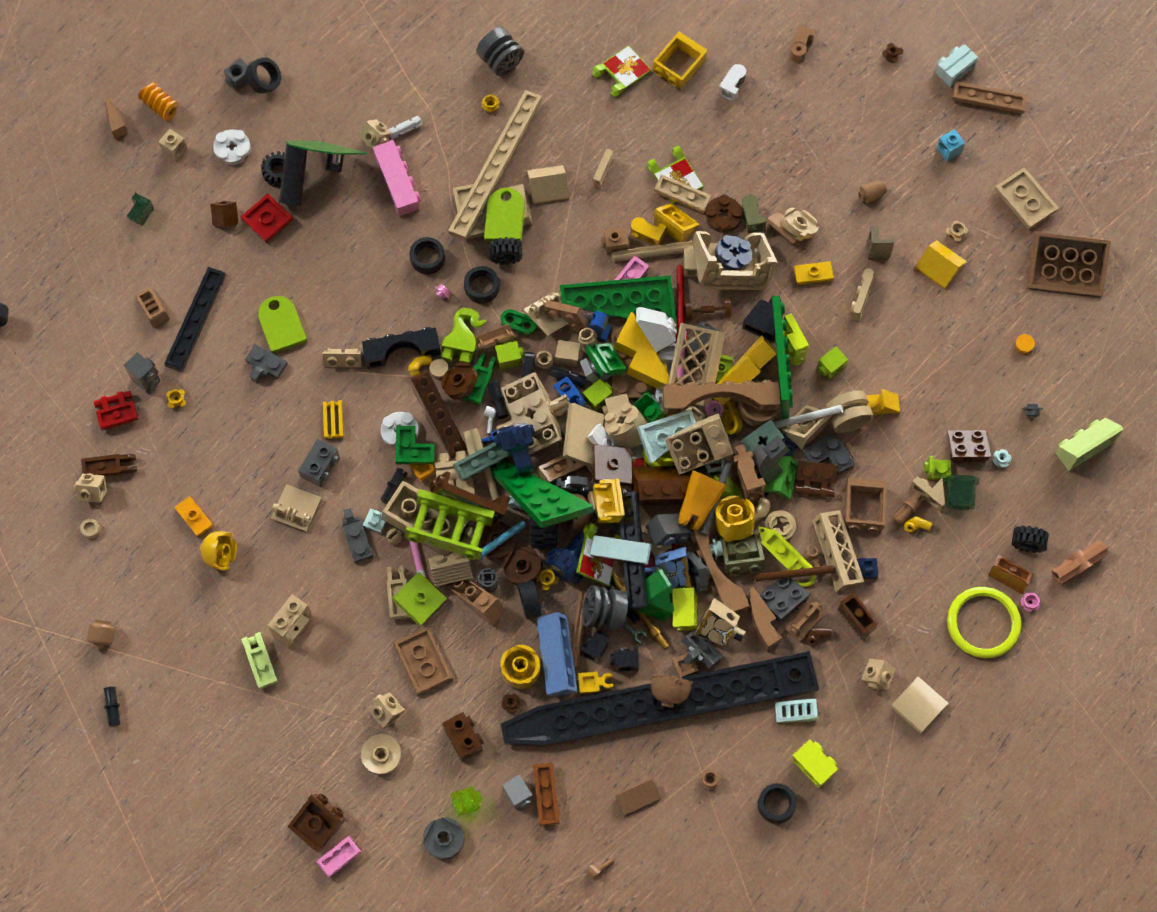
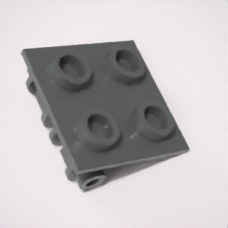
[760,578,811,622]

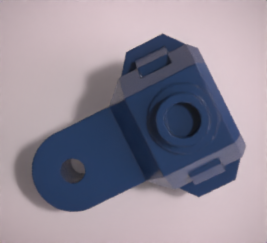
[493,422,536,475]
[546,532,584,584]

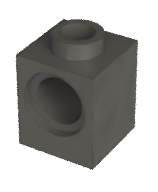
[224,58,248,91]

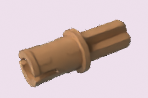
[893,491,925,524]

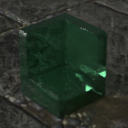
[127,193,154,226]

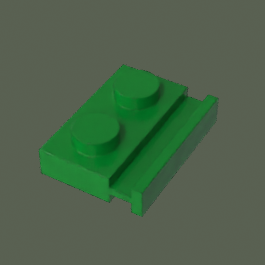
[585,343,626,376]

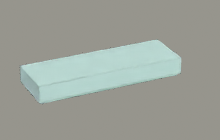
[590,535,652,564]

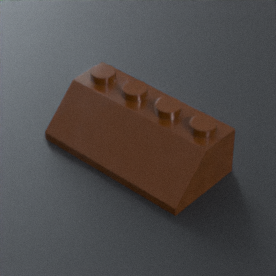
[631,465,711,505]

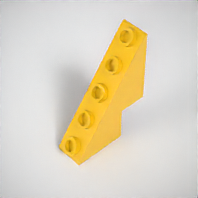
[614,312,669,391]
[714,335,777,406]

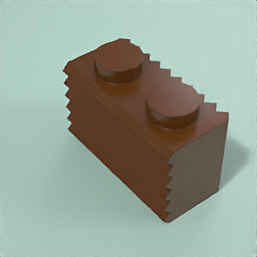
[838,593,879,639]

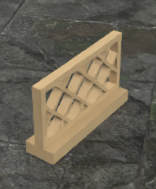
[668,323,726,407]

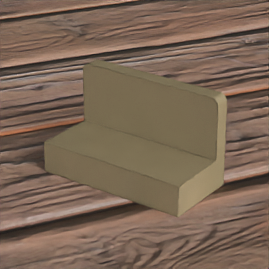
[866,226,894,259]

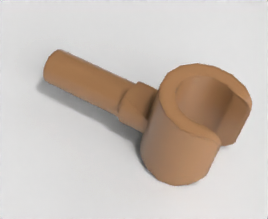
[806,546,821,567]
[586,858,614,879]

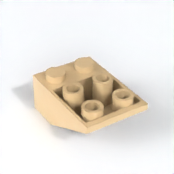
[665,414,734,475]

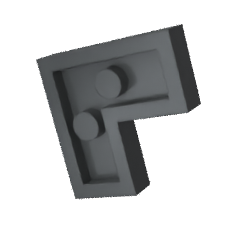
[802,433,855,475]

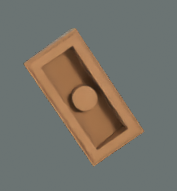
[766,212,800,245]
[615,779,661,816]

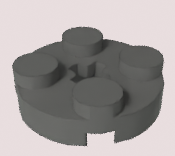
[555,476,594,499]
[423,817,464,859]

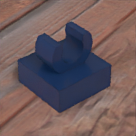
[857,558,878,579]

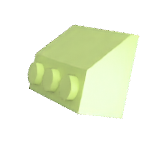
[1056,418,1123,471]

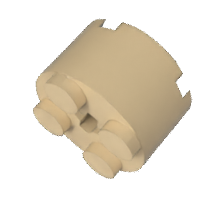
[604,402,647,448]

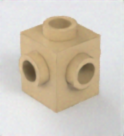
[358,119,391,149]
[75,474,107,503]
[861,659,896,692]
[368,693,405,728]

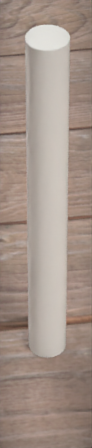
[773,405,843,428]

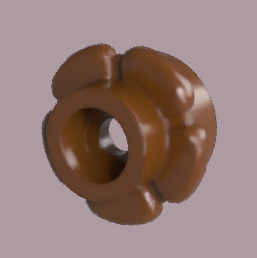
[501,694,521,713]

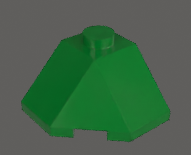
[638,569,674,621]

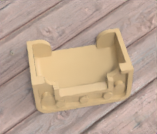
[693,231,777,290]

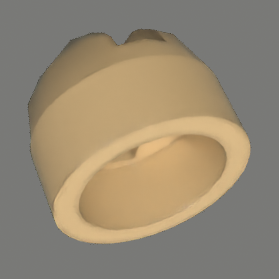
[386,529,402,545]

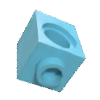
[936,129,965,161]

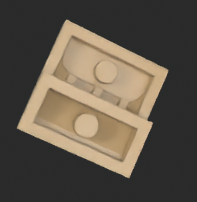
[890,677,948,734]

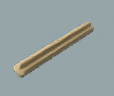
[612,240,693,262]

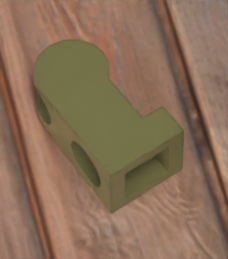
[741,195,766,233]

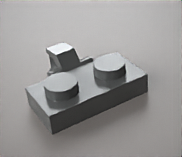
[245,344,288,384]
[686,551,710,593]
[682,629,723,669]

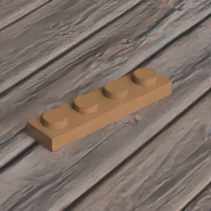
[952,81,1027,114]

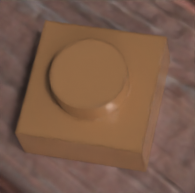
[672,654,698,678]

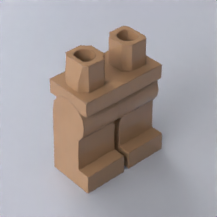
[732,444,766,501]

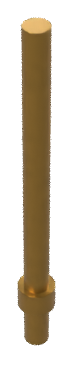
[611,570,670,650]

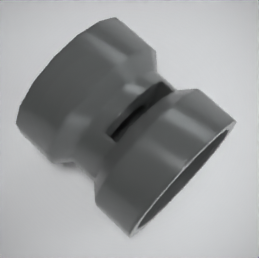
[478,568,498,592]

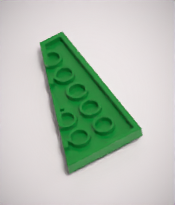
[559,275,677,331]
[772,295,793,419]
[490,460,594,528]

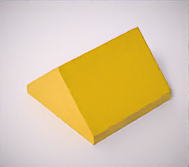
[653,203,700,242]
[915,241,967,289]

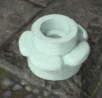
[993,449,1012,468]

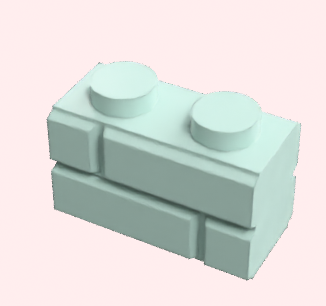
[936,44,978,87]

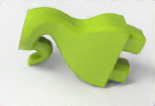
[442,308,486,365]

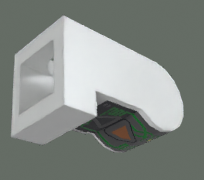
[718,64,746,102]

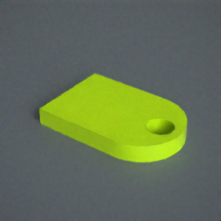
[484,188,525,242]
[258,296,308,354]

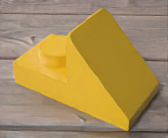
[866,389,900,415]

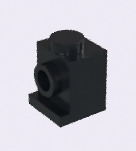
[581,630,609,664]
[610,647,639,672]

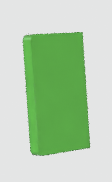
[764,456,798,499]

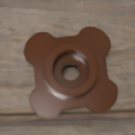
[882,43,903,62]

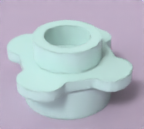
[709,538,723,560]

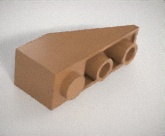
[447,579,506,626]

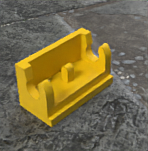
[593,479,625,523]

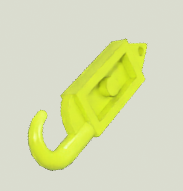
[758,526,816,587]

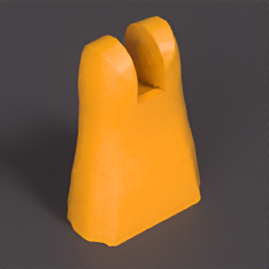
[678,471,727,531]

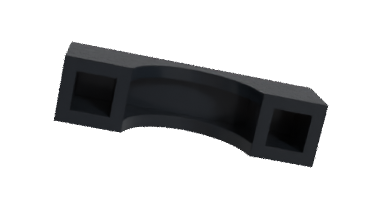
[362,327,441,369]

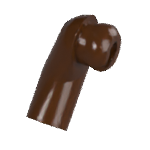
[805,627,832,646]

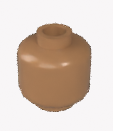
[87,620,115,649]

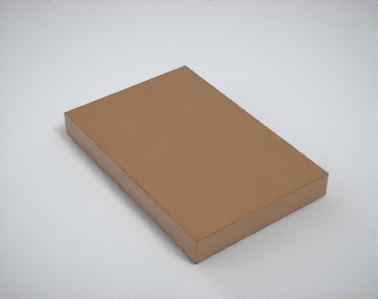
[393,626,454,696]

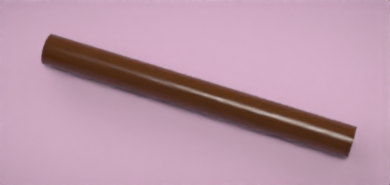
[755,565,834,582]

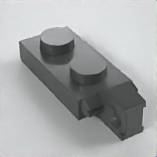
[342,508,373,563]

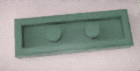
[453,442,512,482]

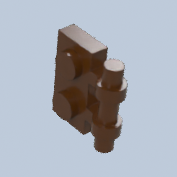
[795,460,837,498]

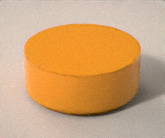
[1015,334,1035,354]

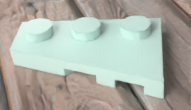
[637,409,696,464]

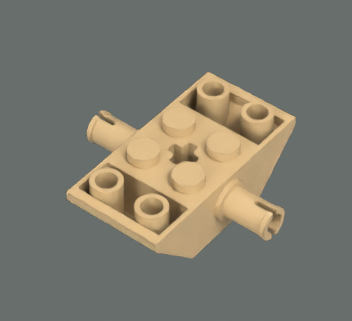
[497,372,570,455]

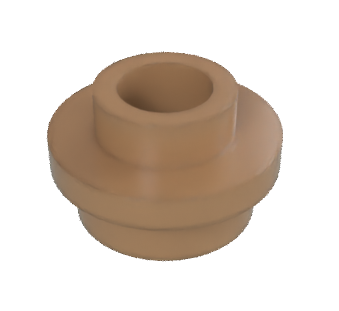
[700,769,720,790]

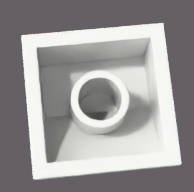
[636,307,677,352]

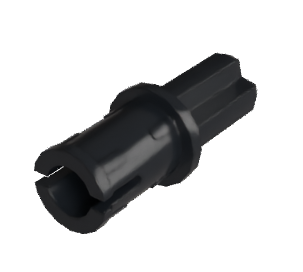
[549,366,587,388]
[488,381,509,419]
[381,468,408,504]
[103,686,120,727]

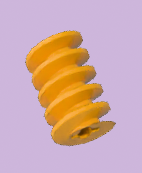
[138,83,178,121]

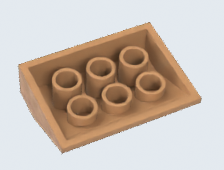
[1028,231,1111,296]

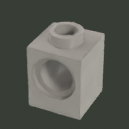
[502,774,532,809]

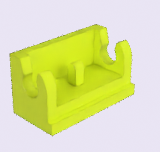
[673,588,697,631]

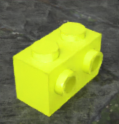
[791,740,838,789]

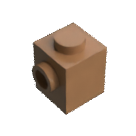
[601,227,629,255]

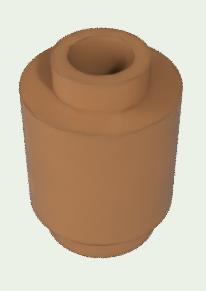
[858,180,887,204]

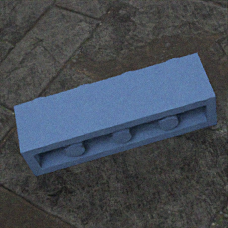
[537,612,577,697]

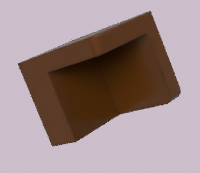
[210,200,238,227]

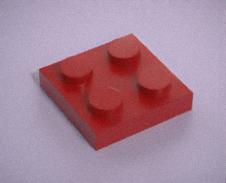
[240,193,293,243]

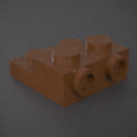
[287,793,346,853]

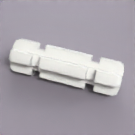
[388,116,422,139]

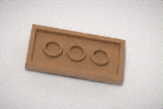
[612,328,651,400]

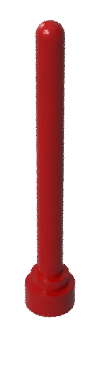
[674,264,688,343]

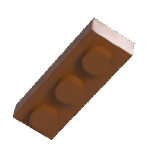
[533,763,560,826]

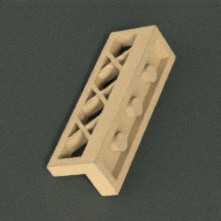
[812,510,864,592]

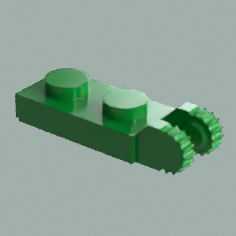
[462,353,497,406]

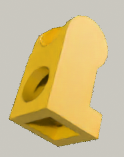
[631,217,667,246]

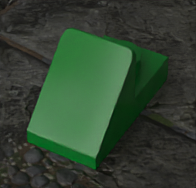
[633,390,667,423]

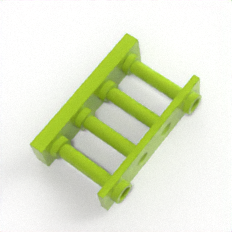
[405,489,495,560]

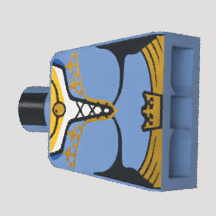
[645,547,691,589]

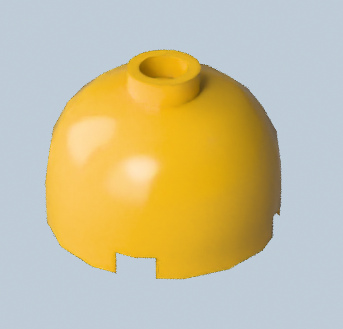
[200,531,237,571]

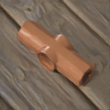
[1051,540,1109,585]

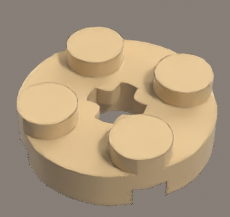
[781,208,818,241]

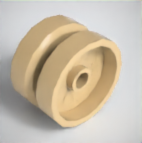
[826,390,874,433]

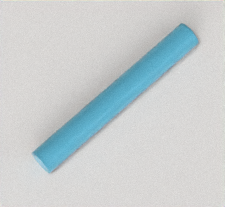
[481,520,526,559]

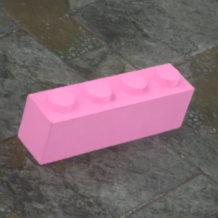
[373,140,421,216]

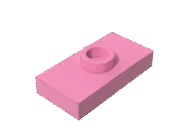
[316,836,362,879]

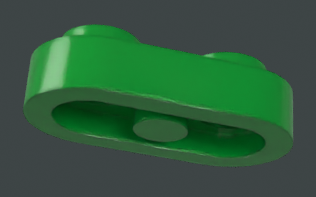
[501,309,537,336]

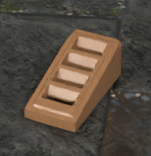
[105,98,128,140]
[135,287,170,328]

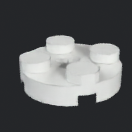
[213,129,251,165]
[381,412,419,450]

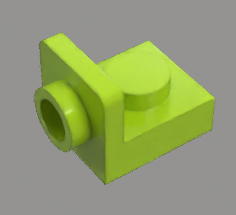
[923,456,951,481]

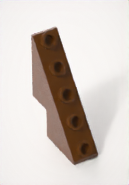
[411,370,467,458]

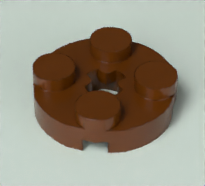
[705,195,743,232]
[441,362,478,399]
[478,521,516,560]
[503,547,543,586]

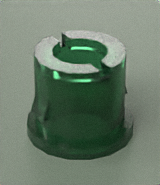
[944,475,980,510]

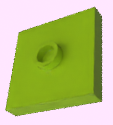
[392,572,447,626]

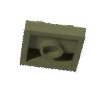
[720,530,765,576]

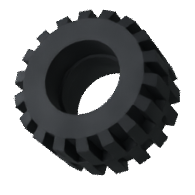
[530,516,558,549]

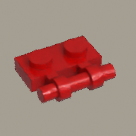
[93,390,139,431]

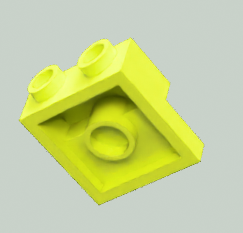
[783,313,809,366]

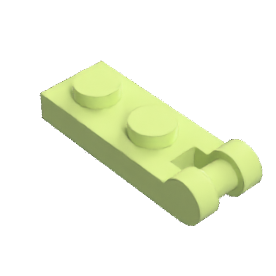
[242,632,278,690]

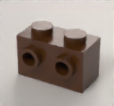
[442,712,484,762]

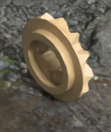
[765,510,796,540]

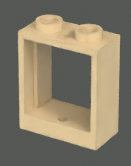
[267,594,313,649]

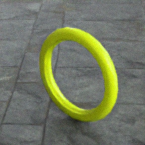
[947,587,1022,659]

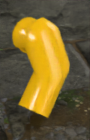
[408,355,432,376]

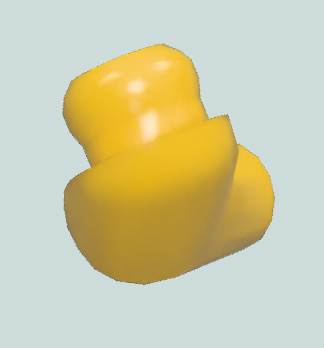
[904,517,933,533]

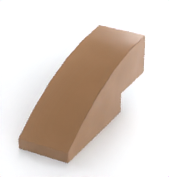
[749,587,781,652]

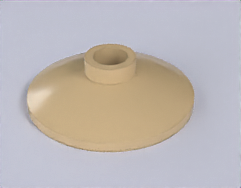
[361,734,401,774]

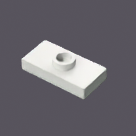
[587,424,619,447]

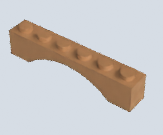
[661,380,780,414]
[689,514,749,615]

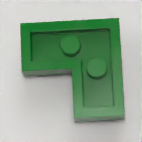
[395,426,435,465]

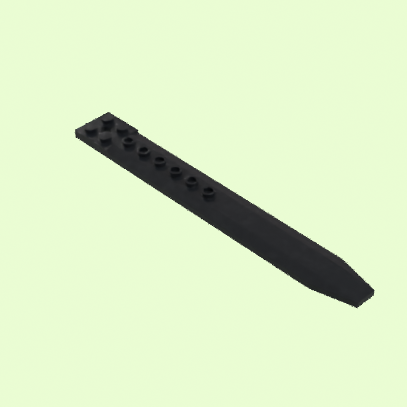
[500,651,819,746]

